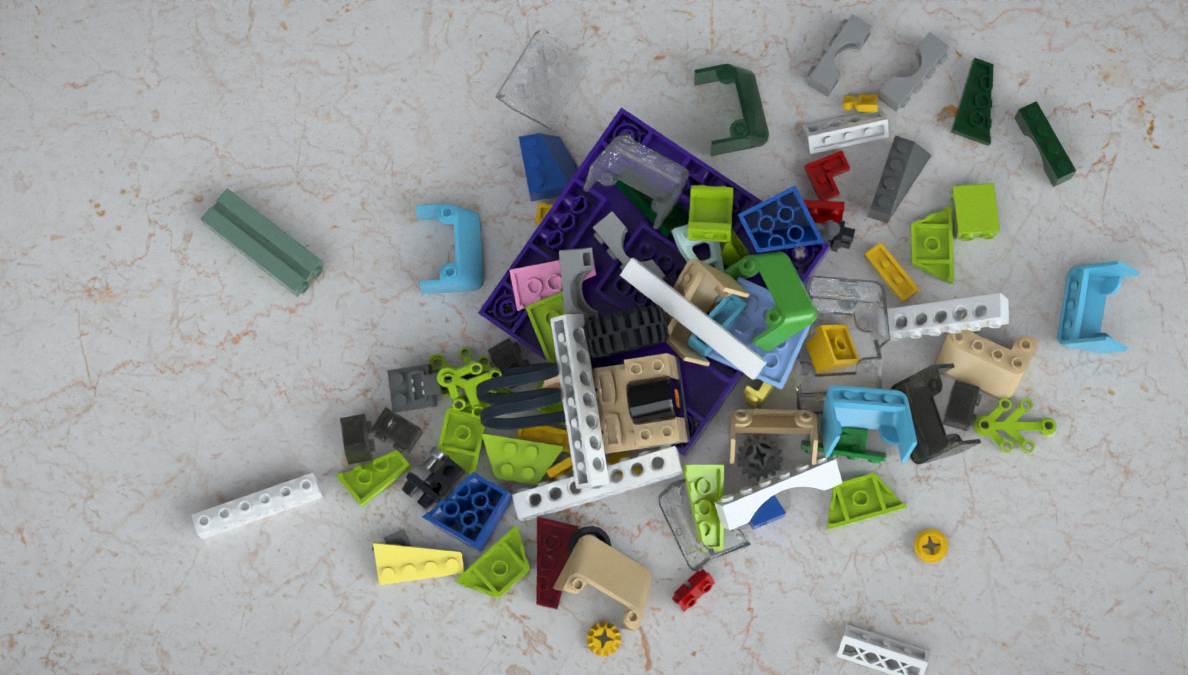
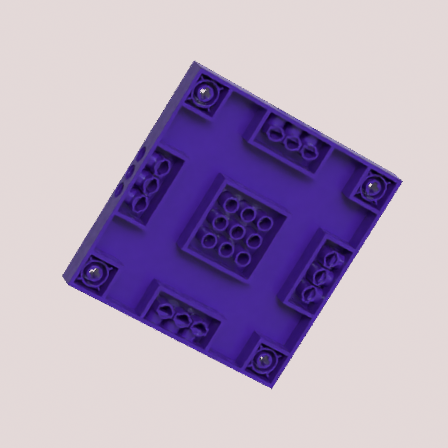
[478,107,830,457]

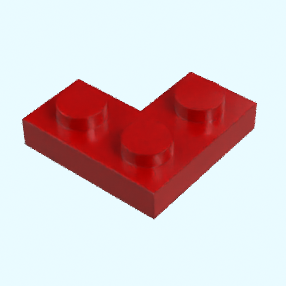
[804,150,850,201]

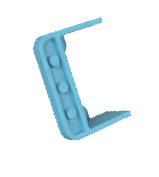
[415,204,484,295]
[1057,260,1140,354]
[820,385,917,463]

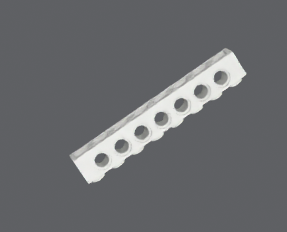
[550,314,609,489]
[512,445,684,522]

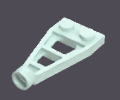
[671,224,725,305]

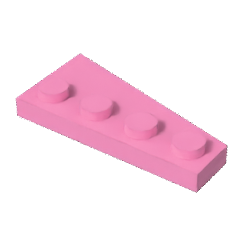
[510,258,597,311]

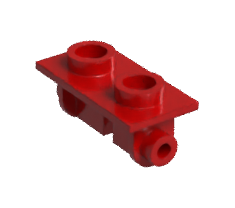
[672,569,715,612]

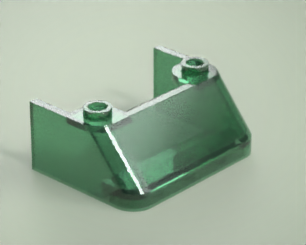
[694,64,769,156]

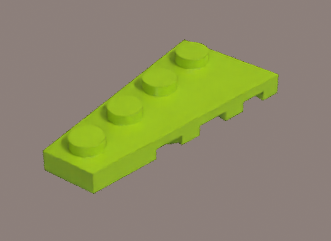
[682,464,724,551]

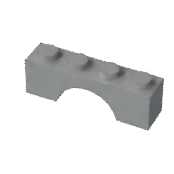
[807,14,873,97]
[879,32,949,112]
[593,211,667,293]
[559,248,598,322]

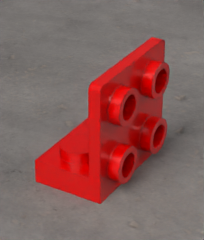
[803,199,845,249]

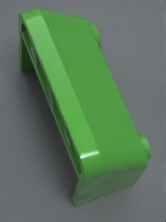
[723,251,817,352]

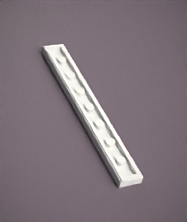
[620,258,767,380]

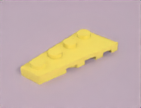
[373,541,465,585]

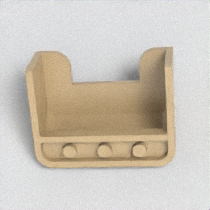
[935,313,1039,400]

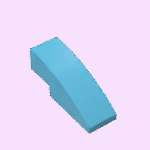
[687,294,748,358]

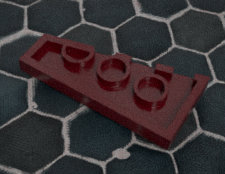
[536,516,578,610]

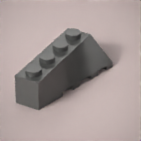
[868,135,932,223]

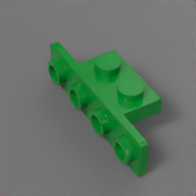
[801,427,886,464]

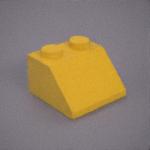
[805,324,860,374]

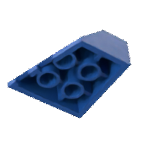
[519,133,578,202]
[737,185,825,253]
[422,472,513,553]

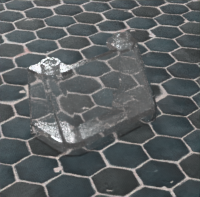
[658,478,751,571]

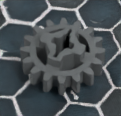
[736,435,783,482]

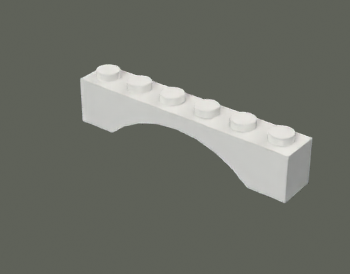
[714,455,843,530]

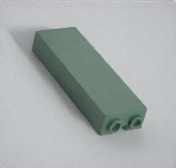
[200,188,324,297]

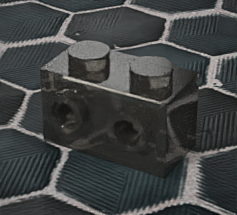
[340,414,376,465]

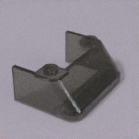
[890,363,981,464]

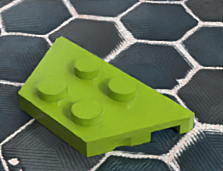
[910,206,954,284]
[438,401,491,475]
[482,433,564,485]
[826,472,907,531]
[455,525,531,599]

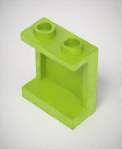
[950,183,1000,241]
[688,185,733,242]

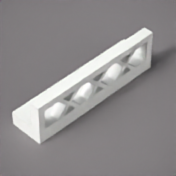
[802,109,889,154]
[837,624,930,675]

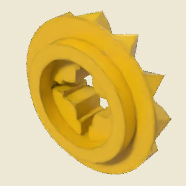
[914,529,948,563]
[587,622,621,657]

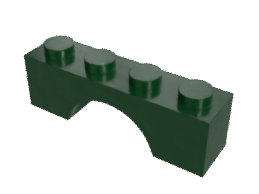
[1014,101,1076,187]

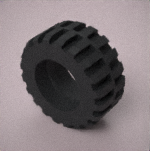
[583,305,669,359]

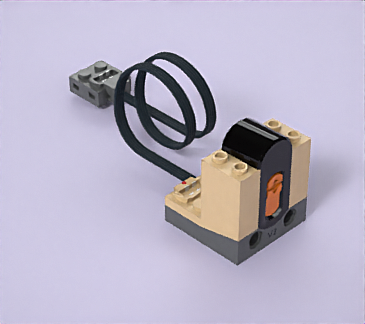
[387,353,691,454]

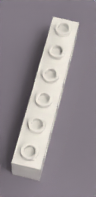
[882,293,1009,341]
[191,472,323,539]

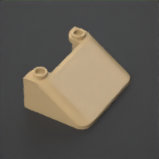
[553,535,652,632]

